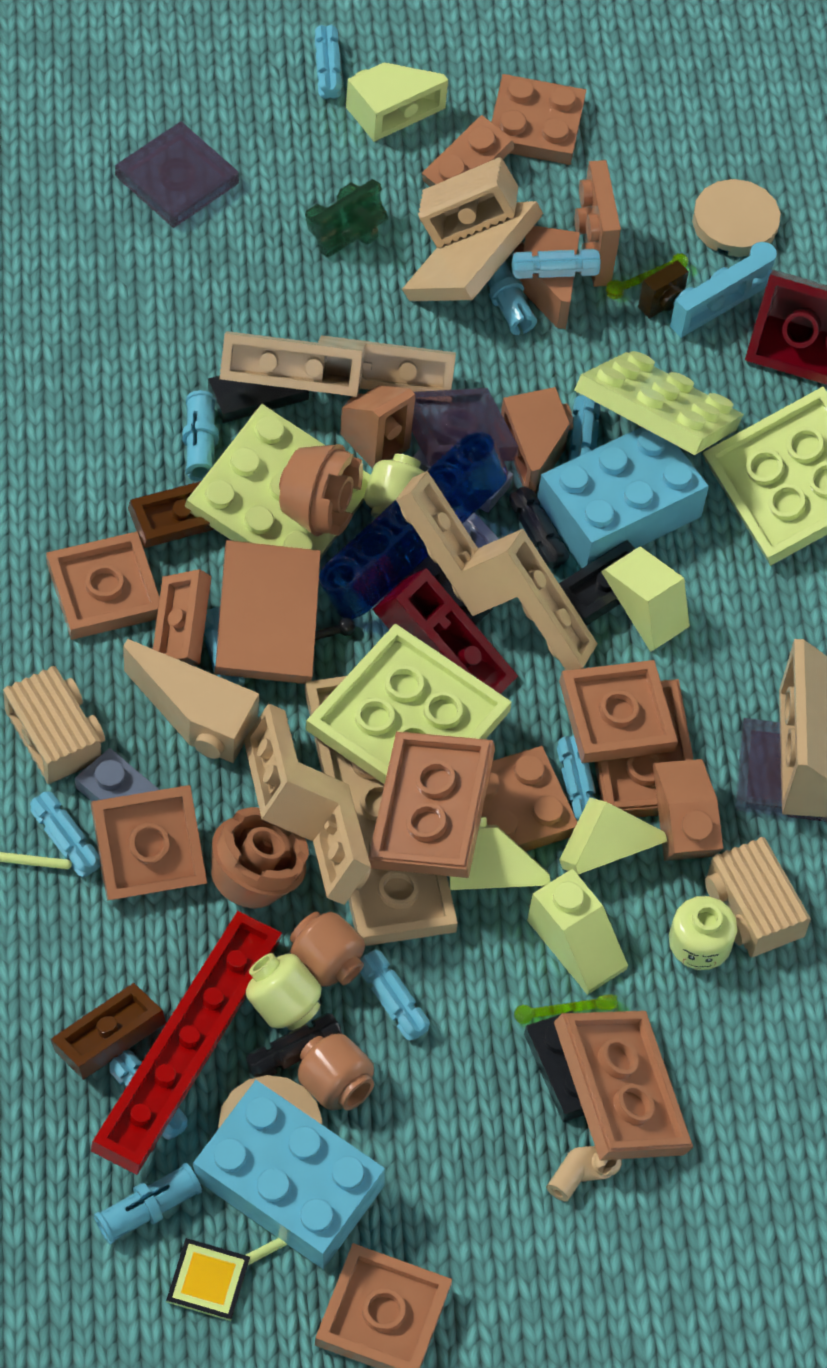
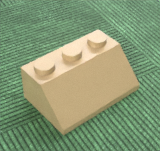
[779,639,827,817]

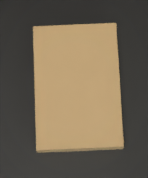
[402,201,544,301]

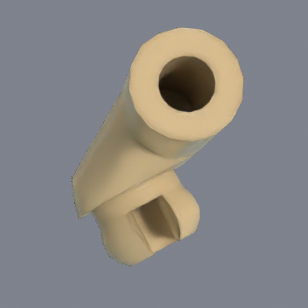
[546,1146,622,1202]

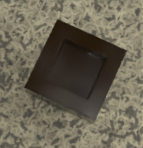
[638,260,689,319]

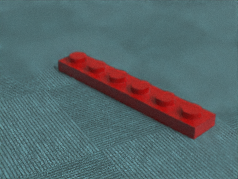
[91,910,282,1175]

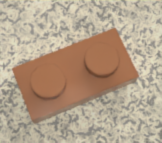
[422,115,514,187]
[153,569,212,666]

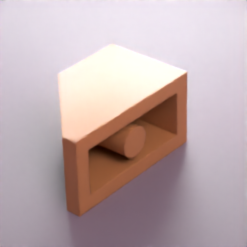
[514,226,580,329]
[340,385,416,469]
[499,387,573,494]
[653,759,723,861]

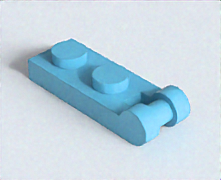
[670,242,777,338]

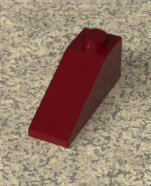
[372,568,518,694]

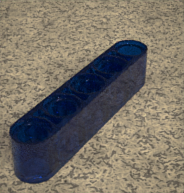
[319,432,508,619]

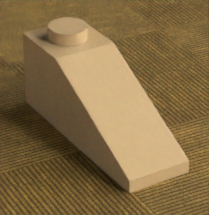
[123,639,259,763]

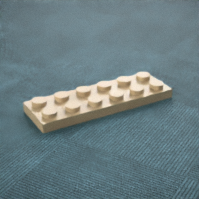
[305,676,458,946]

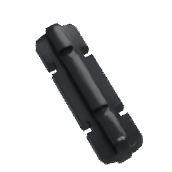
[509,486,569,569]
[246,1013,342,1078]

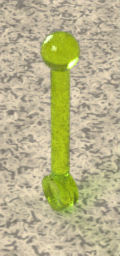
[606,253,689,299]
[514,994,618,1024]

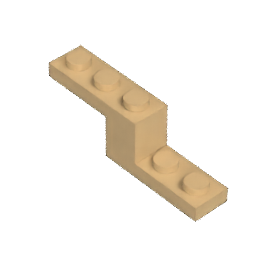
[220,331,456,400]
[396,471,598,671]
[244,703,371,905]

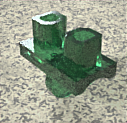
[305,179,388,258]

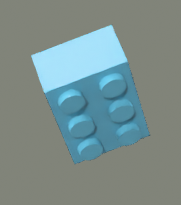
[537,427,709,568]
[193,1080,385,1270]

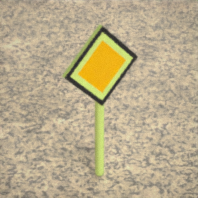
[166,1238,287,1321]

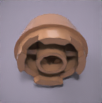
[279,444,363,536]
[211,807,309,909]

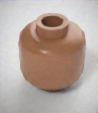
[290,912,365,987]
[298,1034,374,1111]

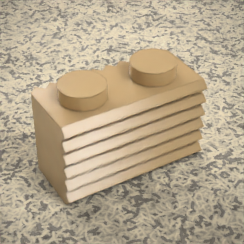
[418,157,519,248]
[3,666,105,784]
[705,837,811,958]

